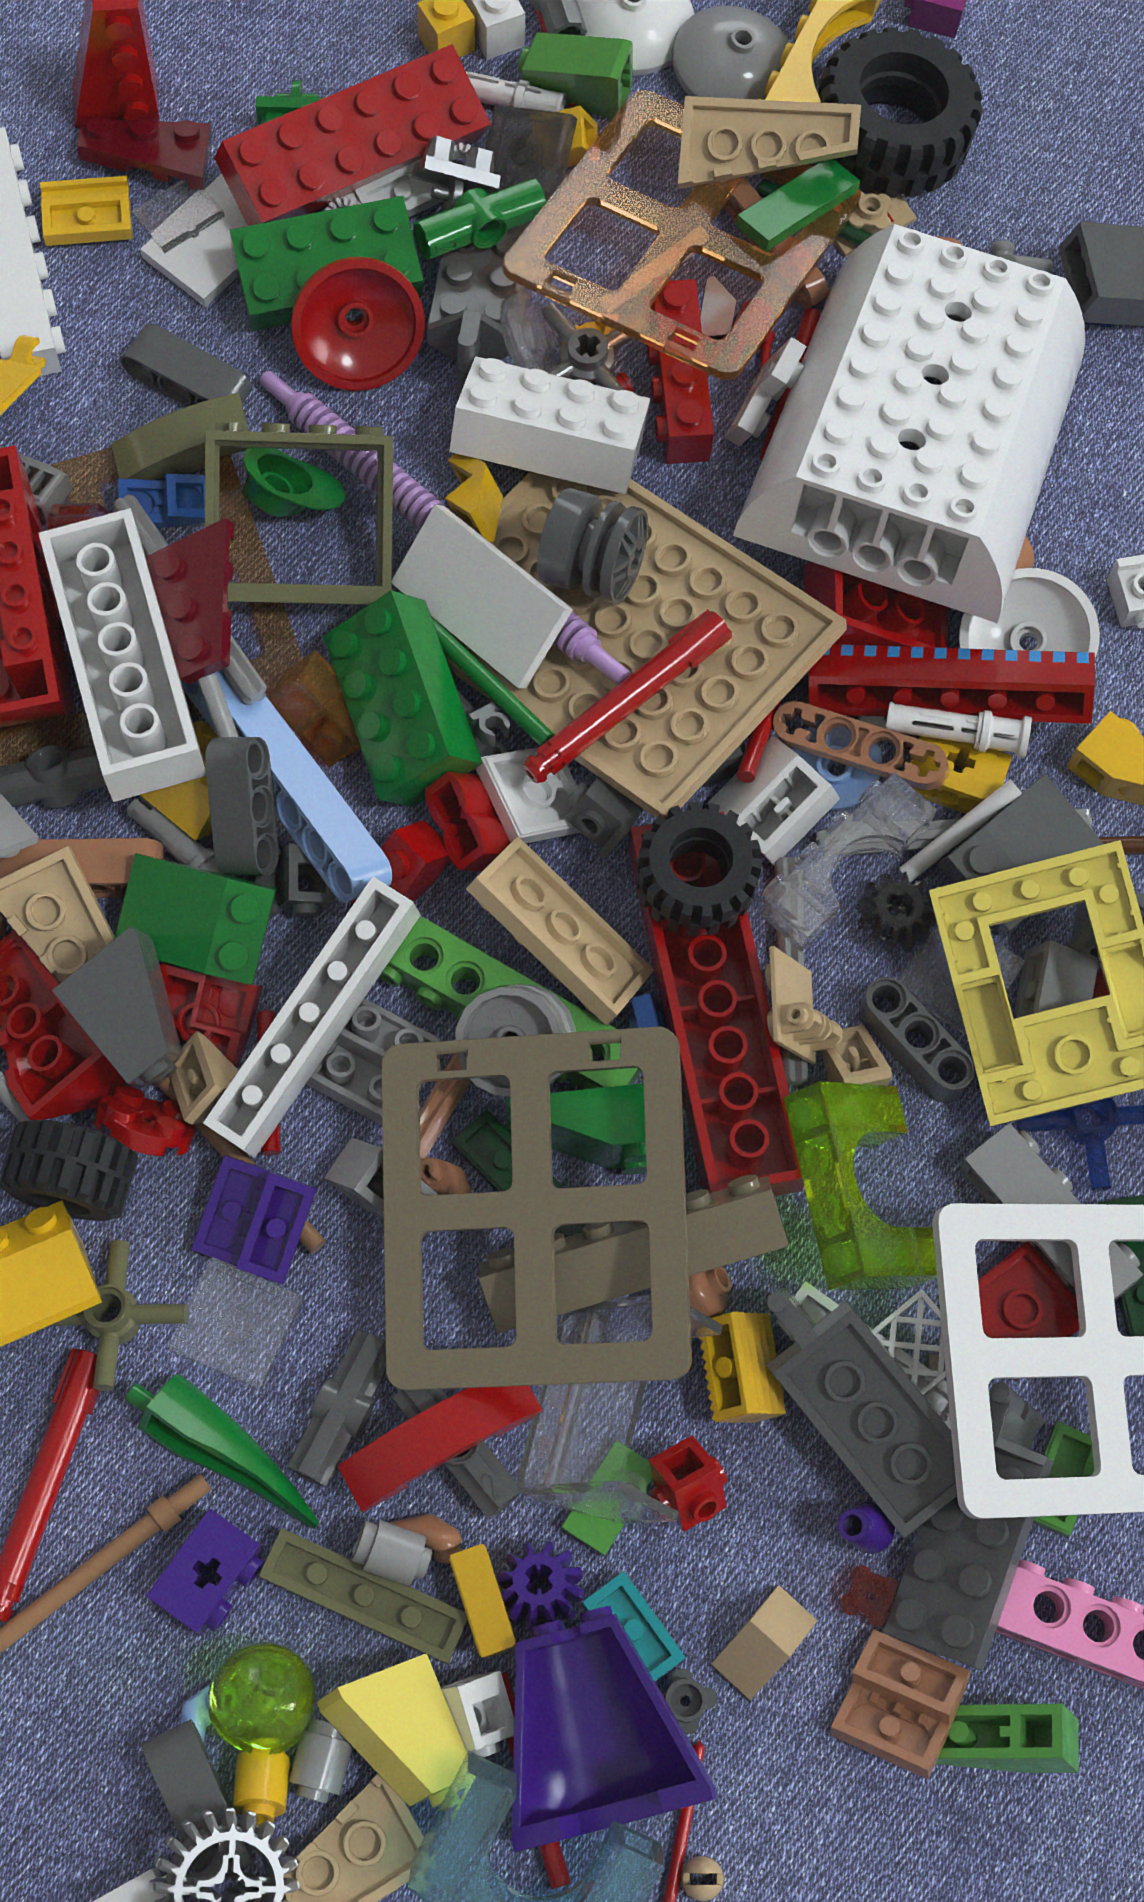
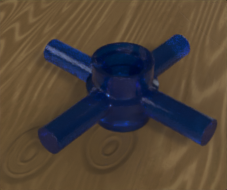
[1017,1098,1144,1192]

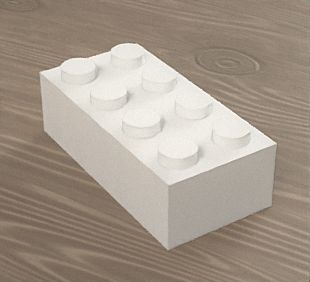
[449,356,650,494]

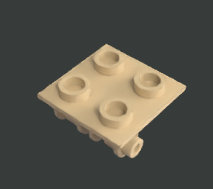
[765,946,843,1064]

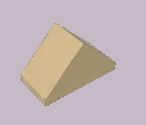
[821,1024,892,1106]
[170,1031,239,1125]
[710,1585,818,1701]

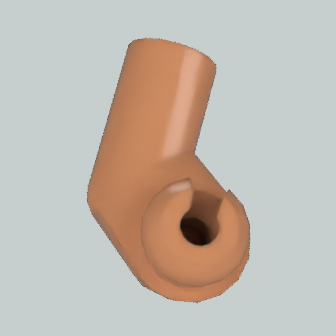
[421,1157,472,1195]
[388,1514,462,1564]

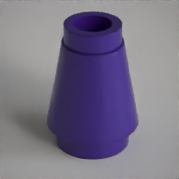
[837,1501,895,1554]

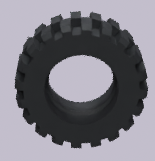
[818,27,983,198]

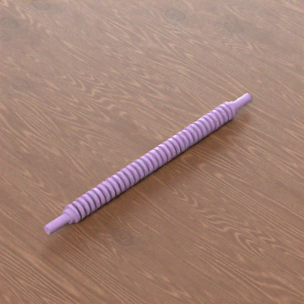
[259,371,631,685]

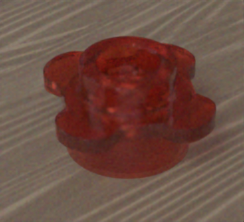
[840,1565,899,1627]

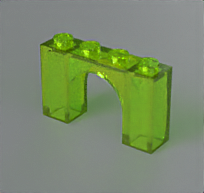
[783,1081,937,1291]

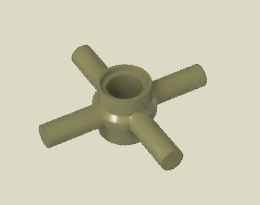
[49,1240,189,1391]

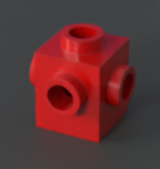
[648,1435,727,1532]

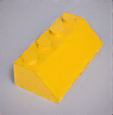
[0,1200,102,1347]

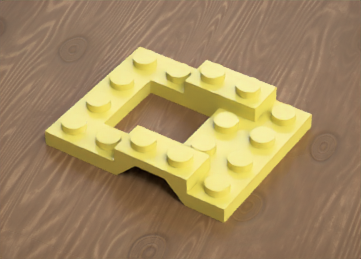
[929,840,1144,1127]

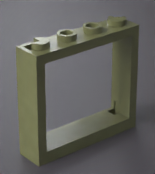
[205,422,393,605]

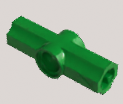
[413,178,548,259]

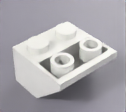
[708,736,840,866]

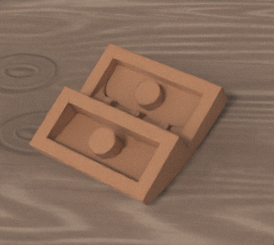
[831,1629,970,1779]

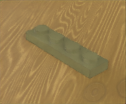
[259,1528,468,1665]

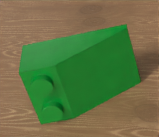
[115,853,277,985]
[506,1083,647,1175]

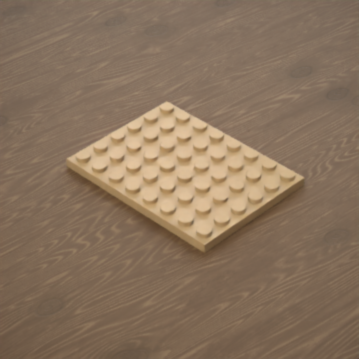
[431,471,847,819]

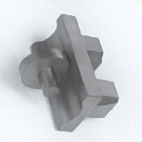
[412,136,501,211]

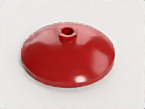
[291,257,425,391]

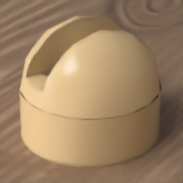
[680,1856,724,1902]

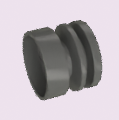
[537,488,649,605]

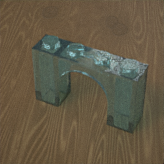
[408,1750,664,1902]

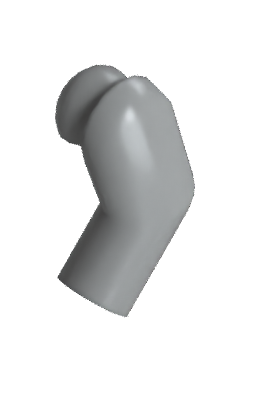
[991,240,1053,274]

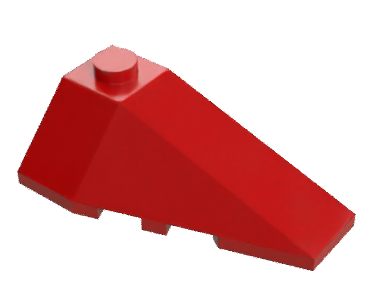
[0,930,126,1120]

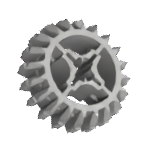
[149,1807,299,1902]

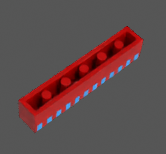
[809,644,1095,724]

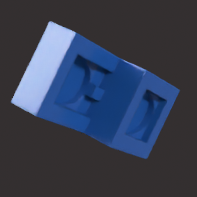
[115,473,205,528]

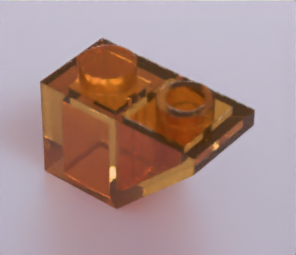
[268,650,360,768]

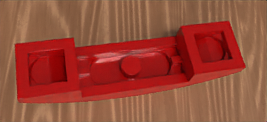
[337,1386,543,1513]

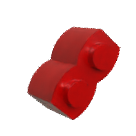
[425,771,510,872]

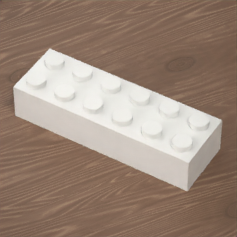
[38,508,207,802]

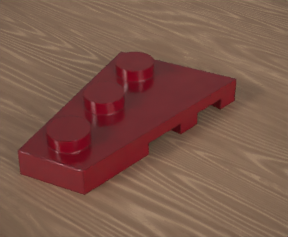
[77,117,212,192]
[146,518,235,684]

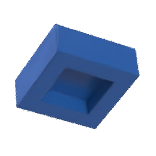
[629,993,667,1028]

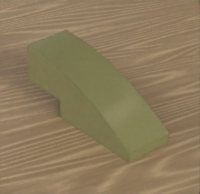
[111,392,249,480]

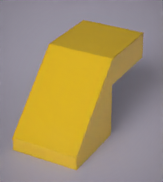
[445,453,503,543]

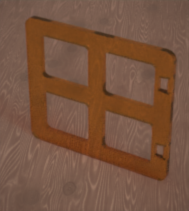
[503,90,861,380]

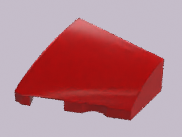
[160,963,263,1068]

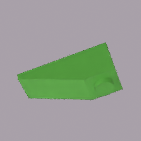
[936,1704,1079,1773]

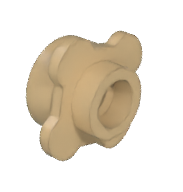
[848,191,892,234]

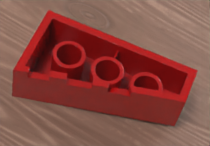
[72,0,160,128]

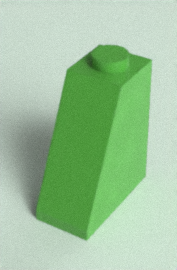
[518,32,633,121]

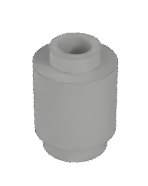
[351,1520,432,1587]
[288,1718,353,1803]

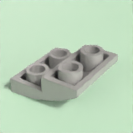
[306,998,441,1126]

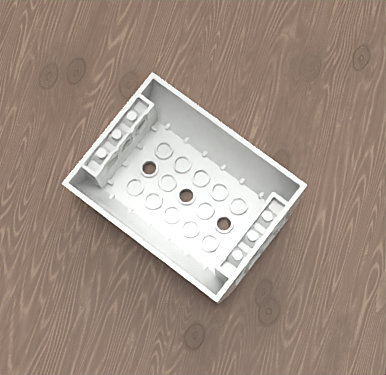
[733,224,1085,623]

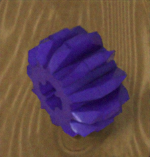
[496,1541,584,1633]

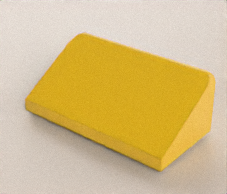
[449,1544,516,1658]

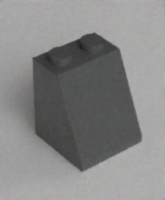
[52,926,183,1087]

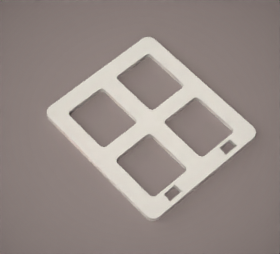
[932,1203,1144,1519]

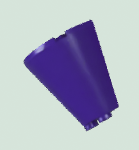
[512,1606,719,1853]

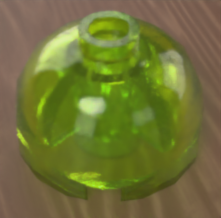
[208,1641,317,1755]

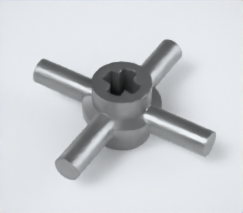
[542,302,647,391]

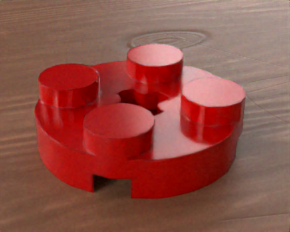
[94,1085,196,1156]

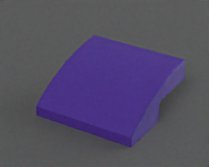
[191,1155,317,1284]

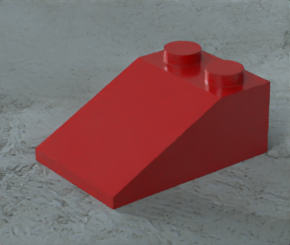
[804,561,948,648]

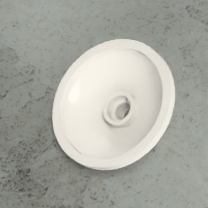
[577,0,694,76]
[959,568,1100,658]

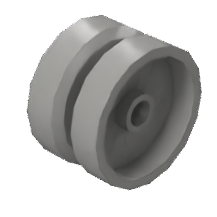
[455,984,576,1096]

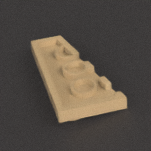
[678,96,861,189]
[0,846,116,982]
[253,1774,439,1902]

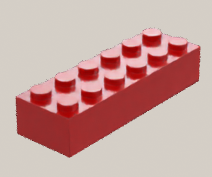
[214,44,491,226]

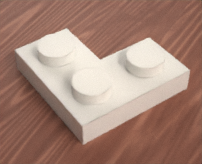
[724,337,807,447]

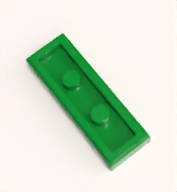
[736,159,860,252]

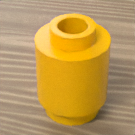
[232,1738,290,1825]

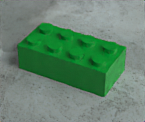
[229,196,423,332]
[323,590,483,807]

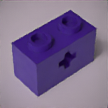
[146,1508,264,1637]

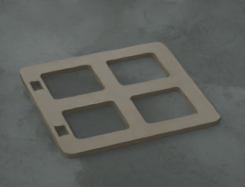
[381,1027,692,1390]

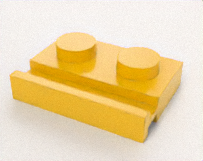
[40,175,133,246]

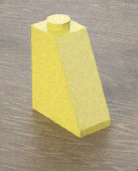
[317,1653,476,1808]

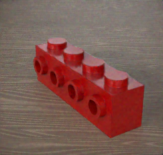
[643,279,714,464]

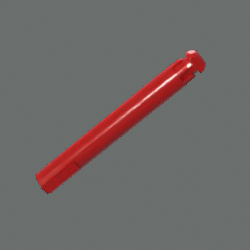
[523,609,732,783]
[0,1348,100,1622]

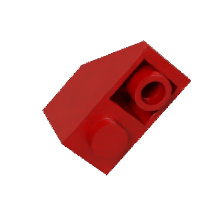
[351,820,450,904]

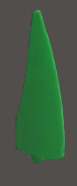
[125,1373,319,1529]

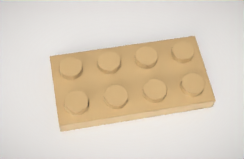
[466,836,655,1025]

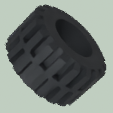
[636,802,762,937]
[0,1120,138,1221]

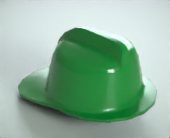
[242,448,345,518]

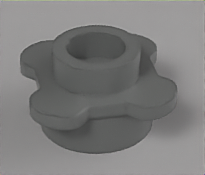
[662,1669,717,1734]

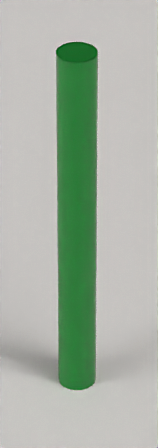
[432,619,555,746]

